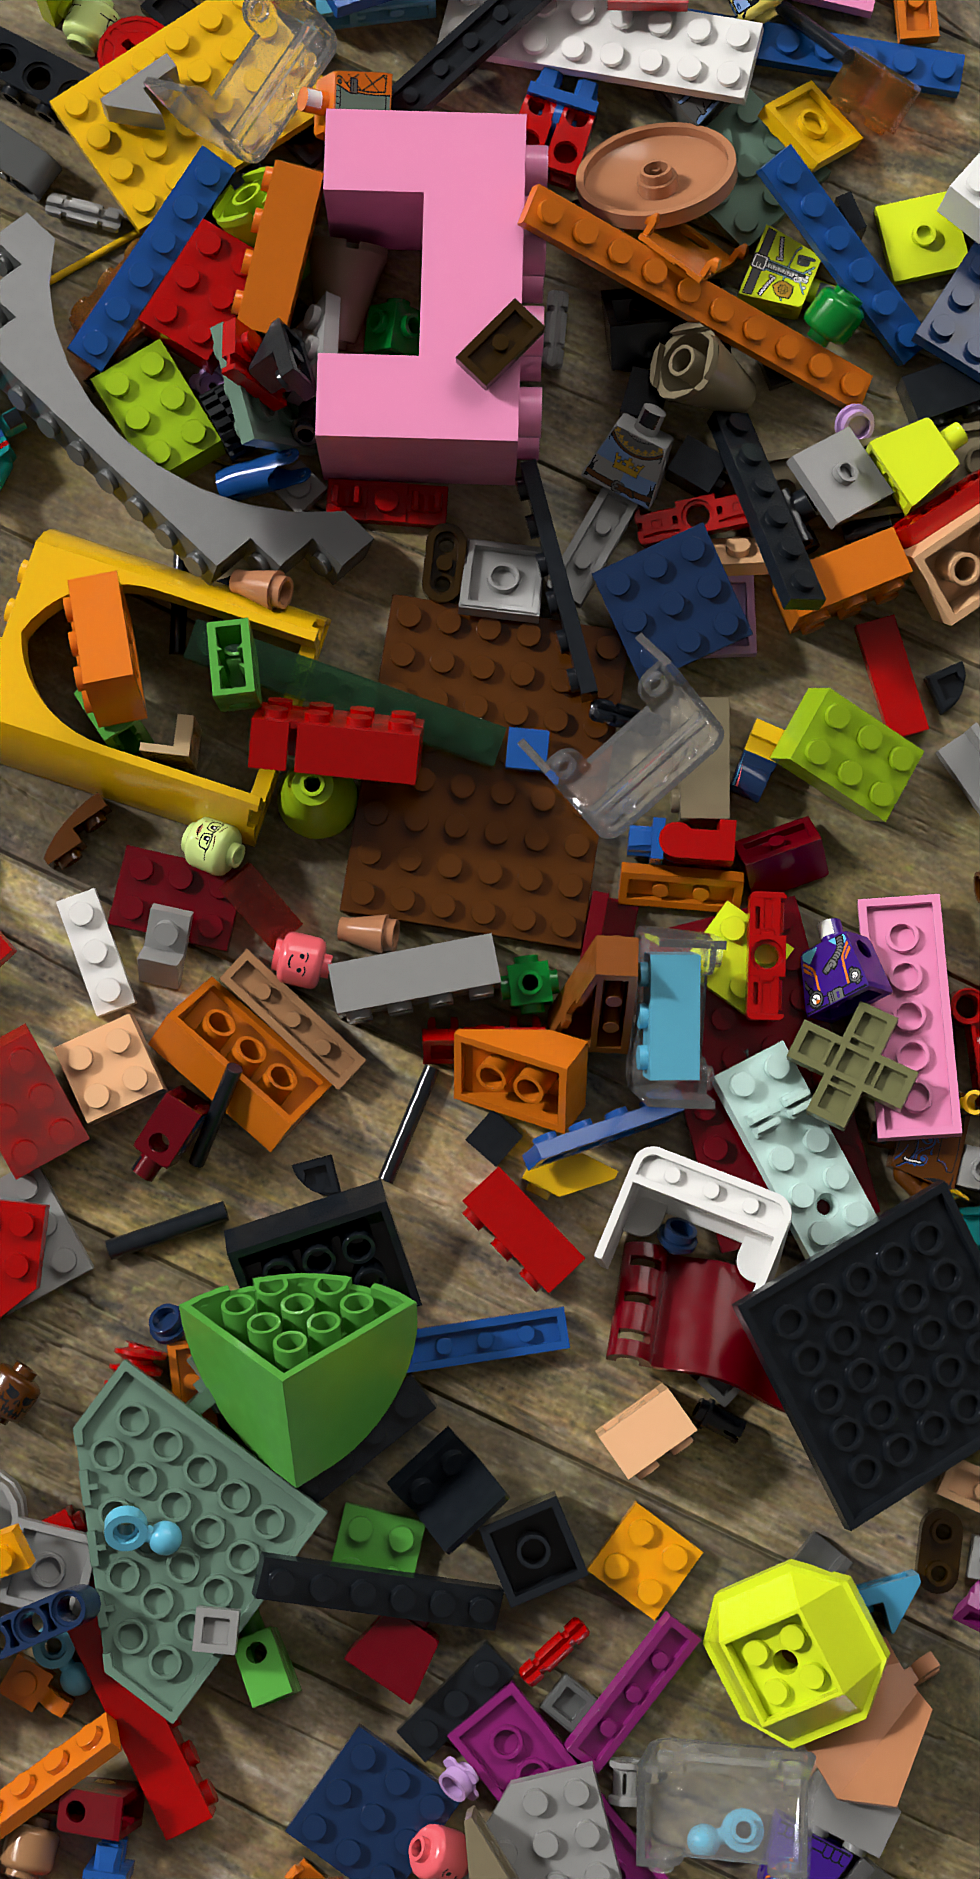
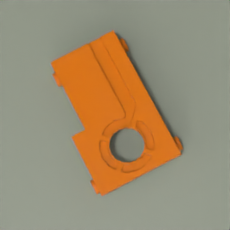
[638,212,749,283]

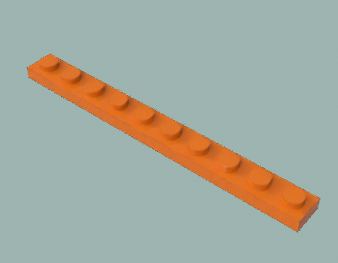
[517,184,873,409]

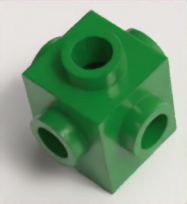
[363,298,420,356]
[500,955,560,1015]

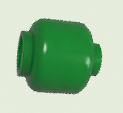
[804,284,864,348]

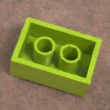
[90,339,226,479]
[770,688,925,822]

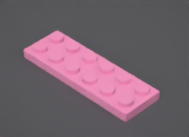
[857,894,962,1142]

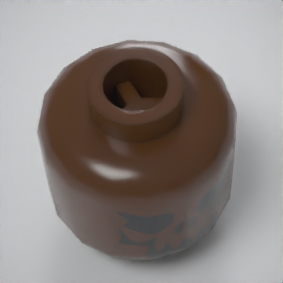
[0,1360,41,1426]

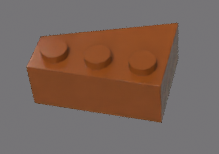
[547,935,639,1054]

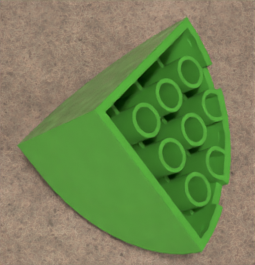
[179,1273,418,1488]

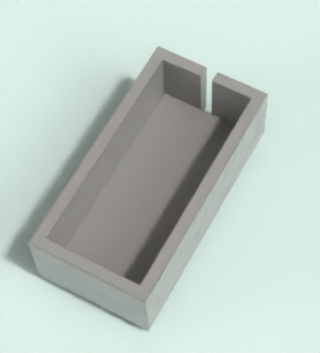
[328,933,501,1025]

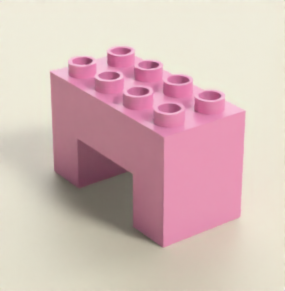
[315,108,548,485]

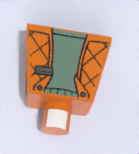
[297,71,393,141]

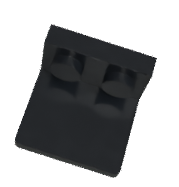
[387,1426,510,1555]

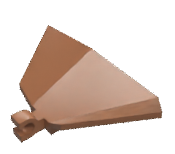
[781,1637,940,1809]

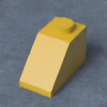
[521,1152,619,1200]

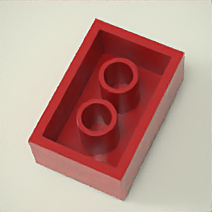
[138,218,254,375]
[0,1023,90,1180]
[462,1166,586,1293]

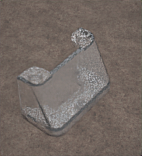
[636,1738,816,1879]

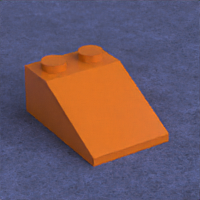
[454,1029,588,1134]

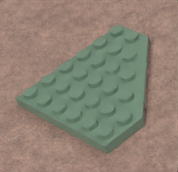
[73,1359,329,1724]

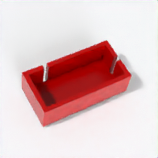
[248,697,425,785]

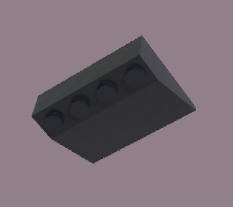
[224,1179,422,1307]

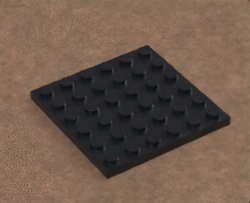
[731,1181,980,1531]

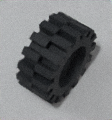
[198,383,258,462]

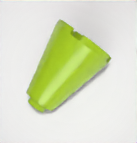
[212,166,311,280]
[277,767,358,839]

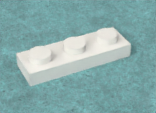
[56,888,137,1017]

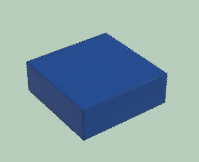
[505,727,550,773]

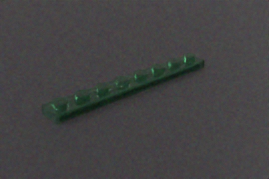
[183,618,507,768]

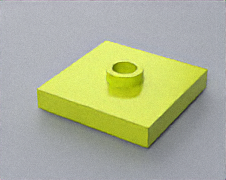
[873,191,968,286]

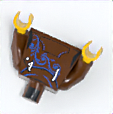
[867,1090,980,1216]

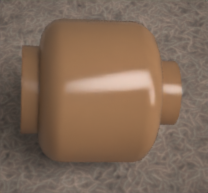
[0,1816,60,1879]

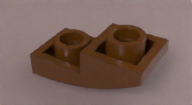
[44,792,112,870]

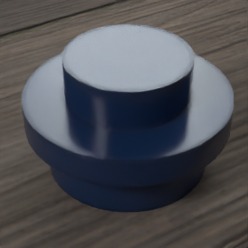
[657,1217,698,1255]
[149,1304,185,1345]

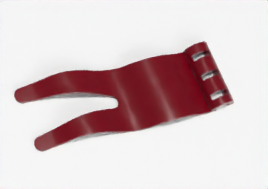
[606,1241,786,1413]

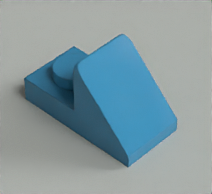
[856,1569,921,1634]

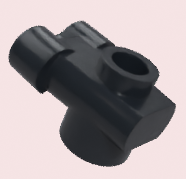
[781,487,821,555]

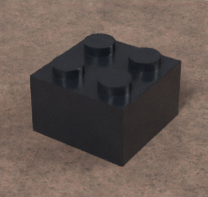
[478,1491,589,1608]

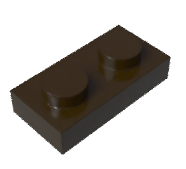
[456,298,545,391]

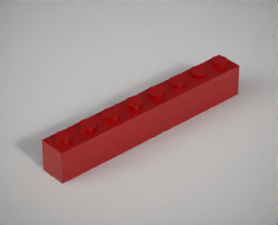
[40,1504,219,1841]

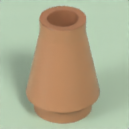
[229,569,294,611]
[337,914,400,954]

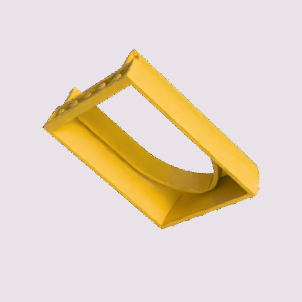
[0,529,332,847]

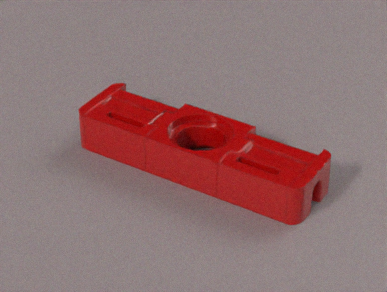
[634,493,750,548]
[745,891,787,1022]

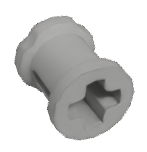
[608,1756,647,1807]

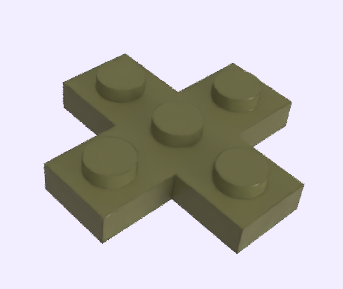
[787,1001,919,1131]

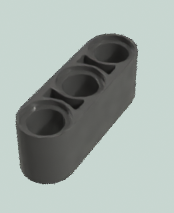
[0,121,62,202]

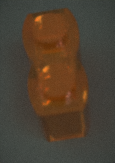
[827,46,921,135]

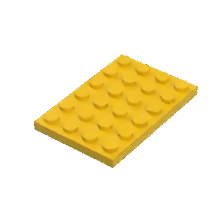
[49,0,323,236]

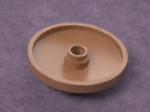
[576,122,738,230]

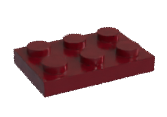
[107,845,247,952]

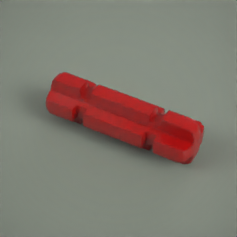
[518,1617,590,1687]

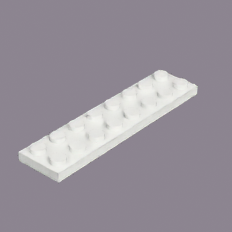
[437,0,764,105]

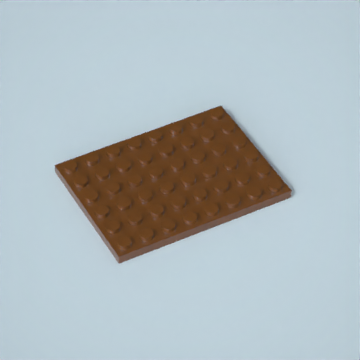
[340,594,628,951]

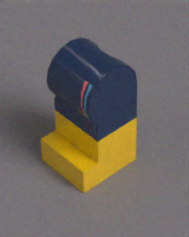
[730,718,785,803]

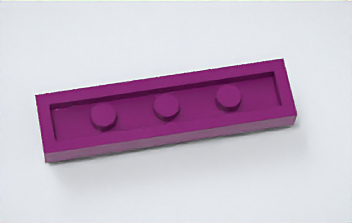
[563,1611,702,1774]

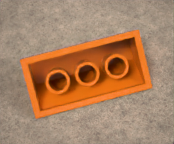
[231,160,324,333]
[148,976,332,1152]

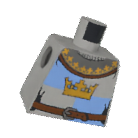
[581,403,674,509]

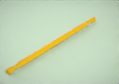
[50,229,140,285]

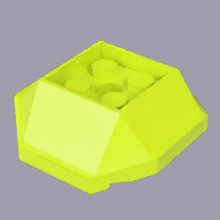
[703,1559,890,1749]

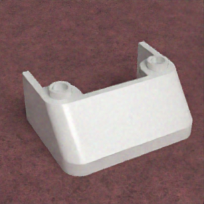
[594,1146,792,1291]

